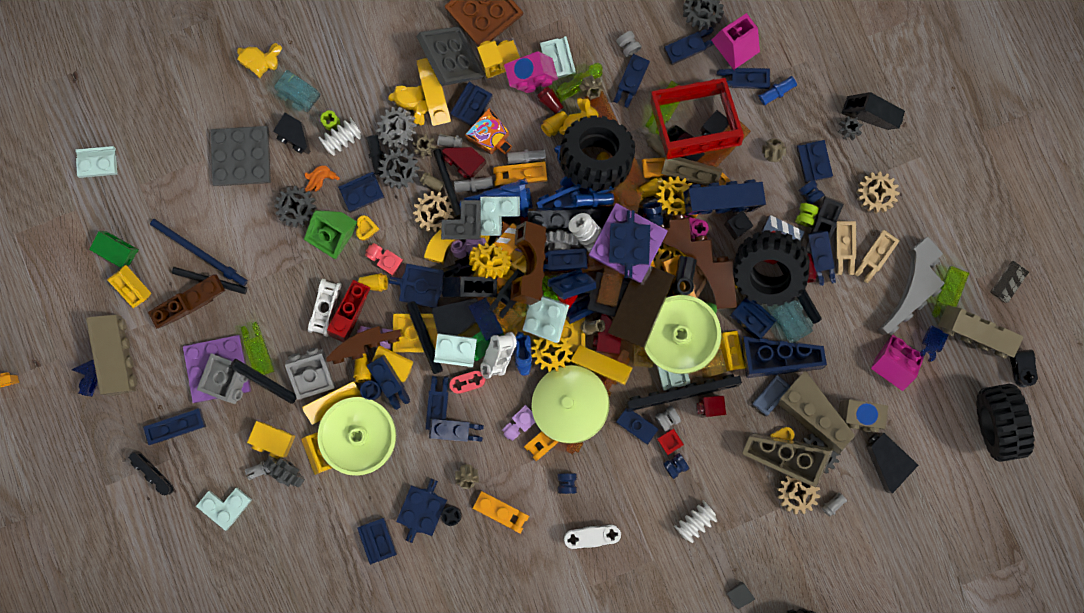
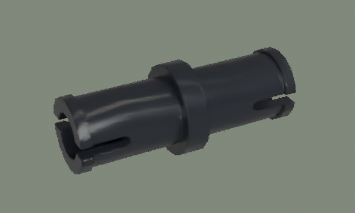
[366,135,383,175]

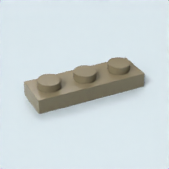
[661,157,722,186]

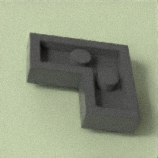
[441,200,481,240]

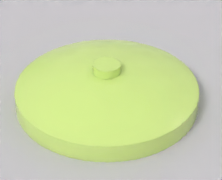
[645,295,721,374]
[532,365,609,444]
[318,397,396,476]

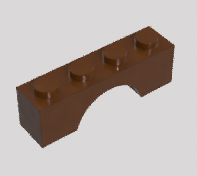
[510,221,547,305]

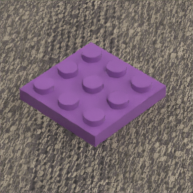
[588,203,668,283]
[183,335,251,403]

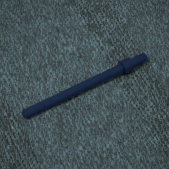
[150,219,248,287]

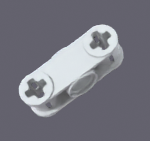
[308,279,342,337]
[480,332,517,379]
[564,525,621,549]

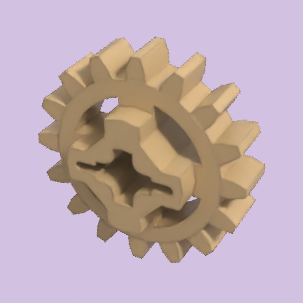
[856,171,900,214]
[413,191,454,233]
[777,475,820,514]

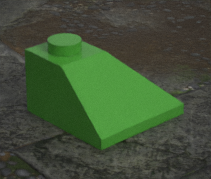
[304,211,357,260]

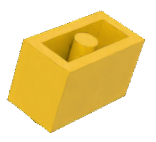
[247,421,296,459]

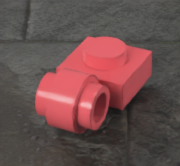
[365,243,403,276]

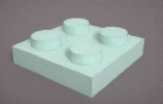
[523,296,569,343]

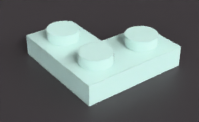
[481,197,520,236]
[196,488,252,531]

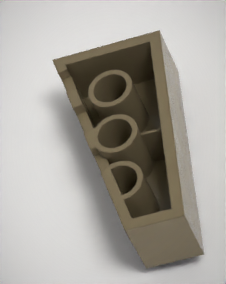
[938,305,1024,359]
[778,371,855,455]
[742,434,834,488]

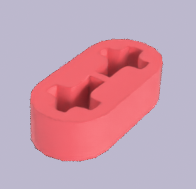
[450,371,486,394]

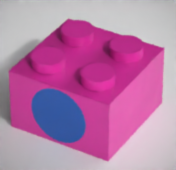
[504,51,558,93]

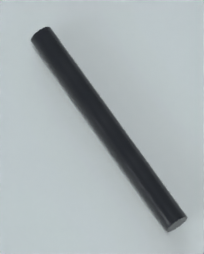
[433,149,461,218]
[172,267,247,294]

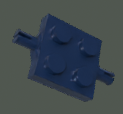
[609,210,650,278]
[389,264,444,308]
[396,478,447,543]

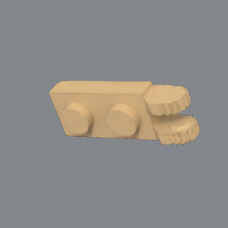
[835,221,856,275]
[854,230,900,283]

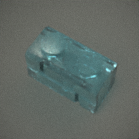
[274,70,320,113]
[771,300,813,343]

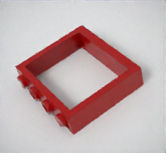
[650,78,744,159]

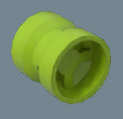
[795,203,819,227]

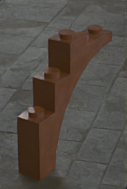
[660,214,737,309]

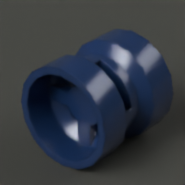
[798,180,825,204]
[643,202,664,226]
[360,381,382,400]
[663,453,690,479]
[557,473,577,494]

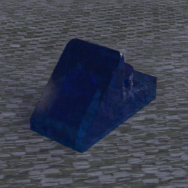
[72,359,98,397]

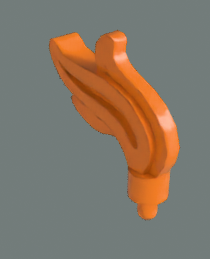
[305,165,340,193]

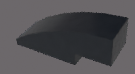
[806,196,844,254]

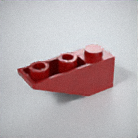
[327,280,371,342]

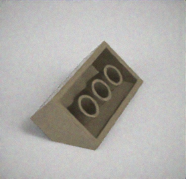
[86,315,137,396]

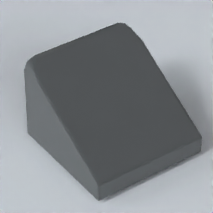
[726,582,755,609]

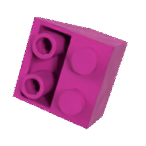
[711,13,760,70]
[871,334,924,391]

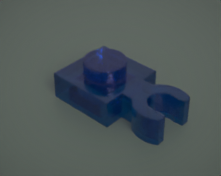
[920,325,949,362]

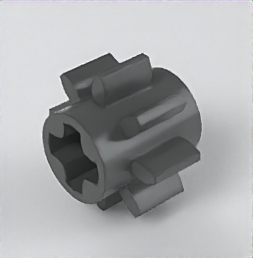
[838,116,863,141]

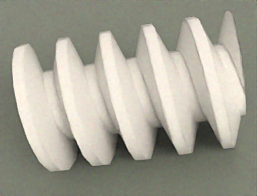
[319,117,361,156]
[568,213,602,253]
[674,501,717,543]

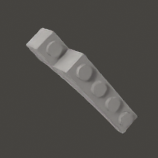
[878,237,945,335]

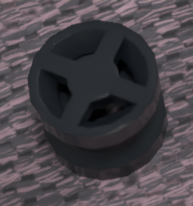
[441,506,462,526]

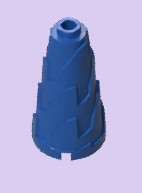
[459,179,533,218]

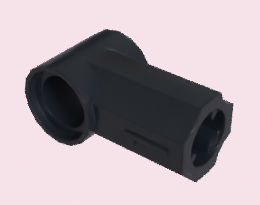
[671,256,697,295]

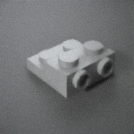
[285,348,335,400]
[197,353,249,404]

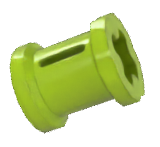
[320,110,340,131]

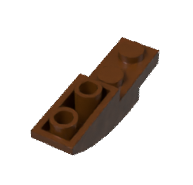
[148,274,225,329]
[326,326,403,364]

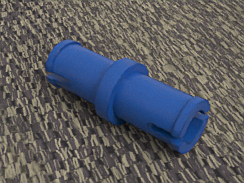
[759,76,797,106]
[573,192,614,208]

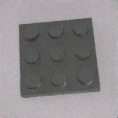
[416,26,485,86]
[211,126,271,186]

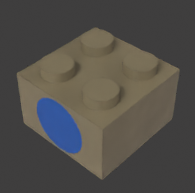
[838,400,888,433]

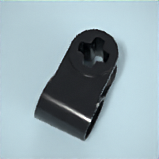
[1010,349,1038,387]

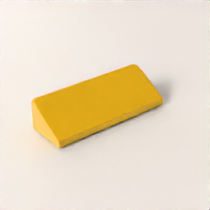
[571,345,633,386]
[302,381,363,425]

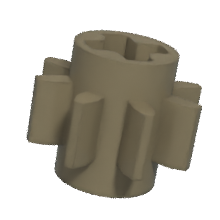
[579,75,604,100]
[412,134,437,159]
[762,138,786,162]
[455,464,479,489]

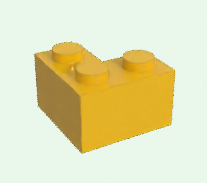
[477,40,520,79]

